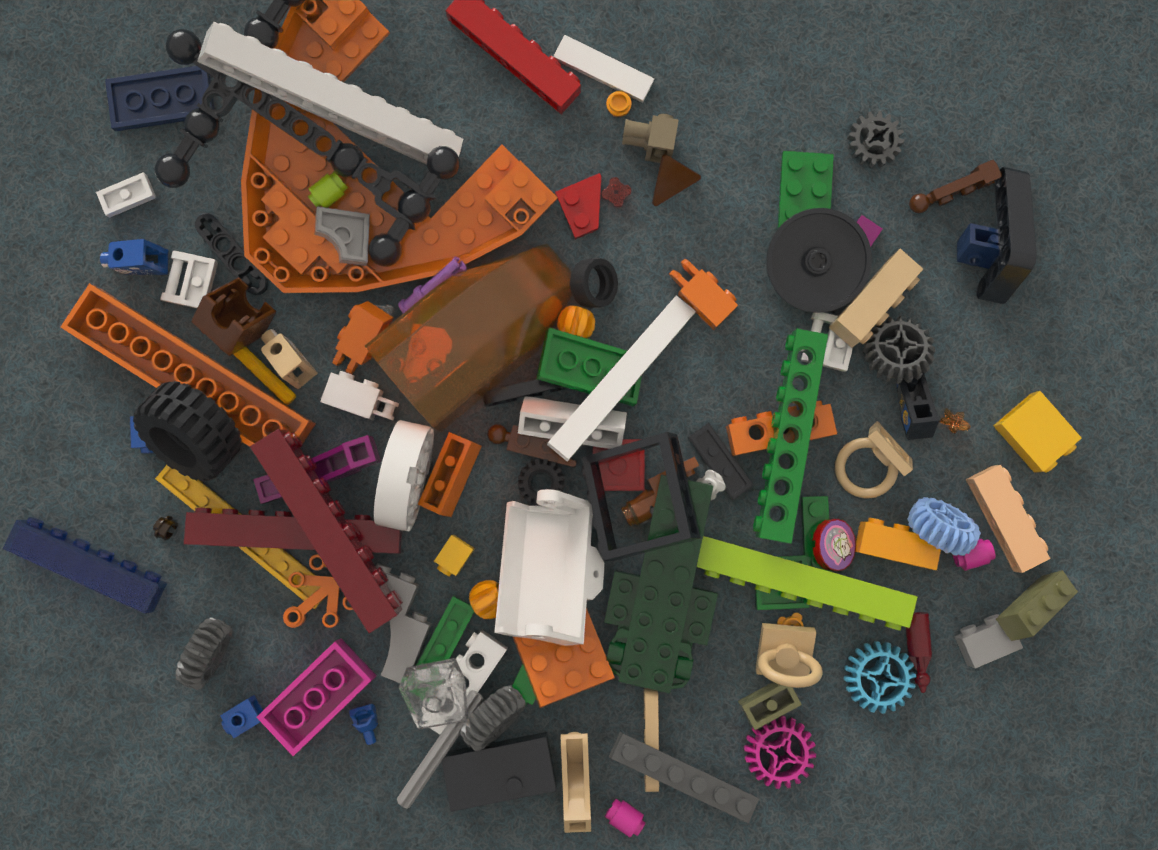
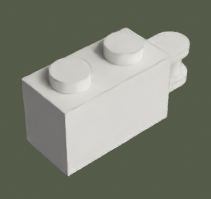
[320,371,399,420]

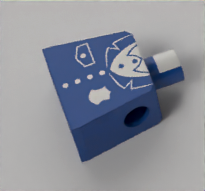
[100,239,168,275]

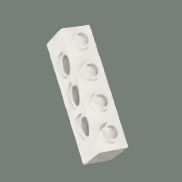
[420,630,508,735]

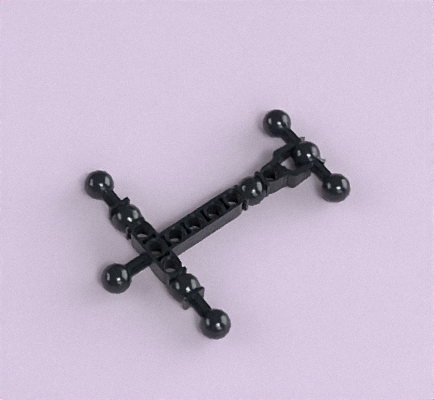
[155,0,460,267]

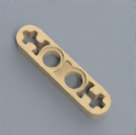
[644,688,659,792]

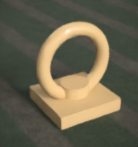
[835,421,913,498]
[756,623,823,688]

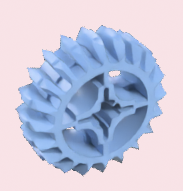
[907,497,981,556]

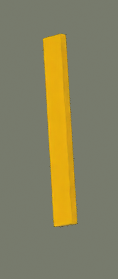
[155,465,322,609]

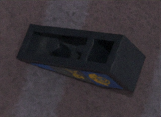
[896,358,940,440]

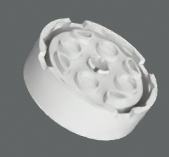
[374,420,434,531]

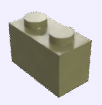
[738,682,802,730]

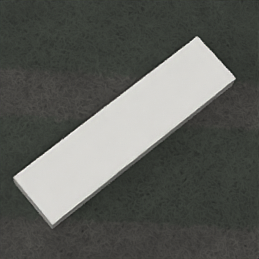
[553,35,654,103]

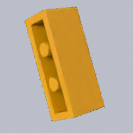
[855,518,941,570]

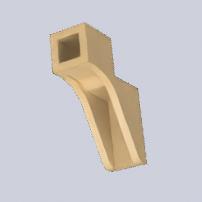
[561,732,591,833]

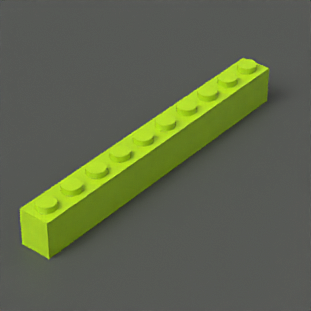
[697,536,918,631]

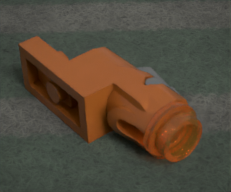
[621,456,699,526]

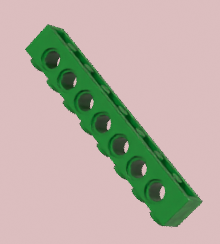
[753,329,828,544]

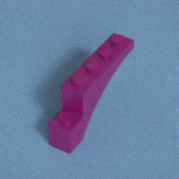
[253,435,381,504]

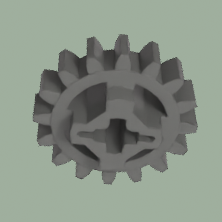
[847,111,904,168]

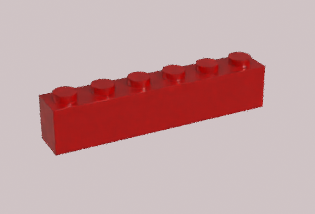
[446,0,581,115]

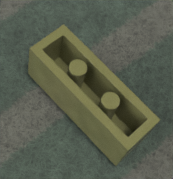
[996,570,1078,641]

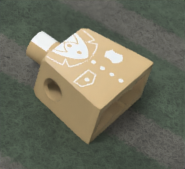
[261,329,318,389]

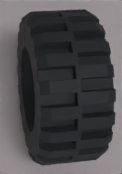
[133,381,242,481]

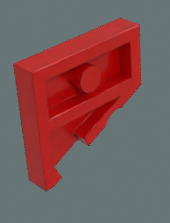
[555,173,601,239]

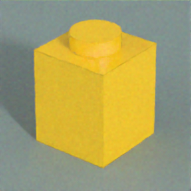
[434,535,475,577]

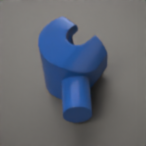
[349,704,378,745]

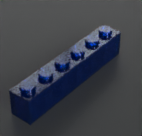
[2,517,167,614]

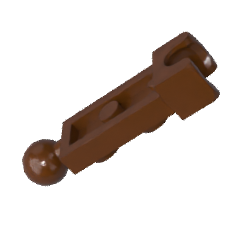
[909,159,1002,214]
[487,424,576,468]

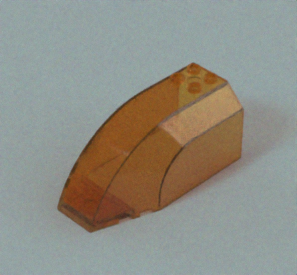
[365,244,573,432]

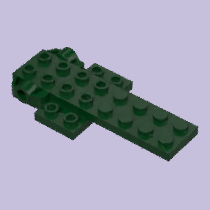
[604,474,718,693]

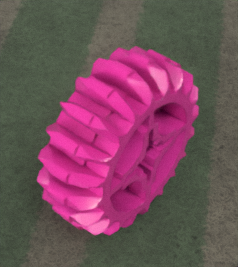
[744,715,816,789]

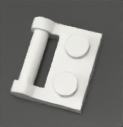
[160,251,218,309]
[801,312,853,372]

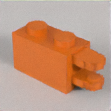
[669,259,738,330]
[332,301,394,374]

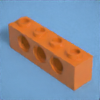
[726,401,837,456]

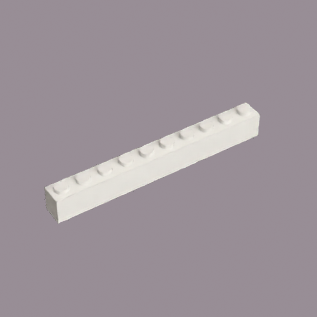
[197,22,463,165]

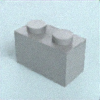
[954,614,1023,668]

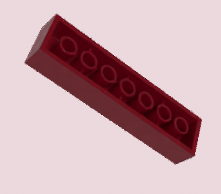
[250,429,403,633]

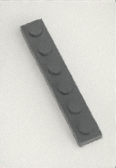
[609,732,759,823]

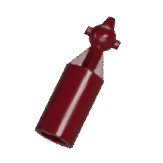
[905,612,932,693]

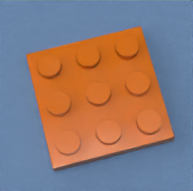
[513,608,615,708]

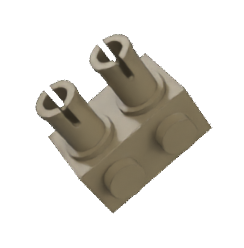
[622,114,679,163]

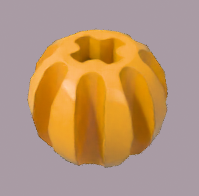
[557,305,595,339]
[469,580,499,619]

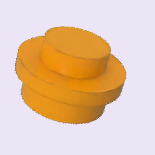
[606,91,632,117]

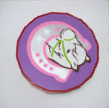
[813,519,856,571]

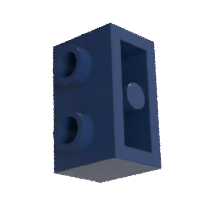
[957,223,999,269]

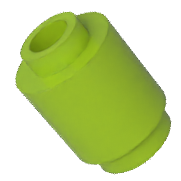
[308,171,348,208]

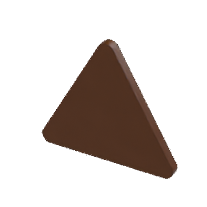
[652,154,701,206]

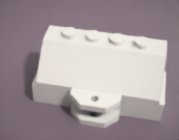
[494,489,605,646]

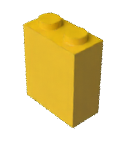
[993,391,1082,473]

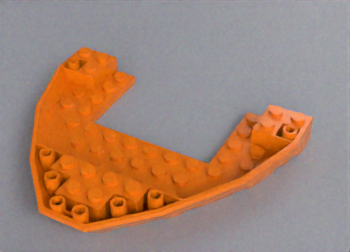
[241,0,558,293]

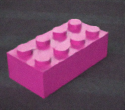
[257,638,377,756]

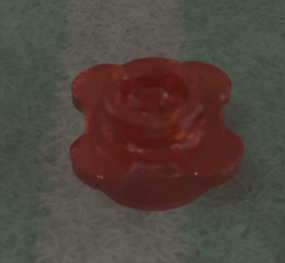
[601,177,631,207]

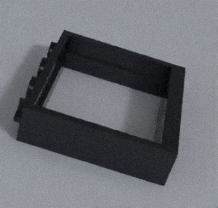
[582,432,701,561]

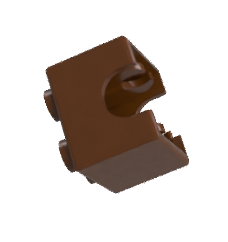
[191,277,276,356]

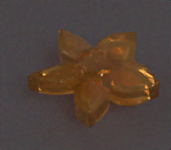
[939,408,971,434]

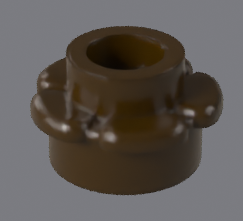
[153,516,178,541]

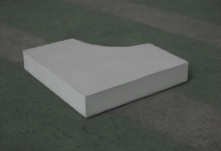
[314,207,370,266]

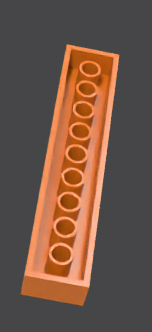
[61,283,316,448]

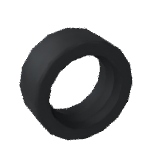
[570,258,618,308]

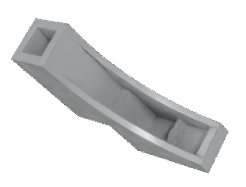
[375,563,432,685]

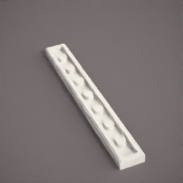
[547,295,696,462]

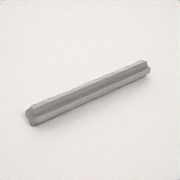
[397,690,483,809]

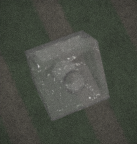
[398,658,469,730]

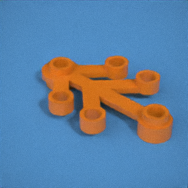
[283,554,354,628]

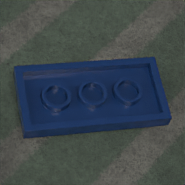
[105,66,214,132]

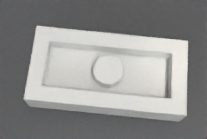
[96,172,156,218]

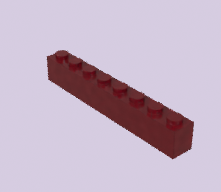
[184,508,402,554]

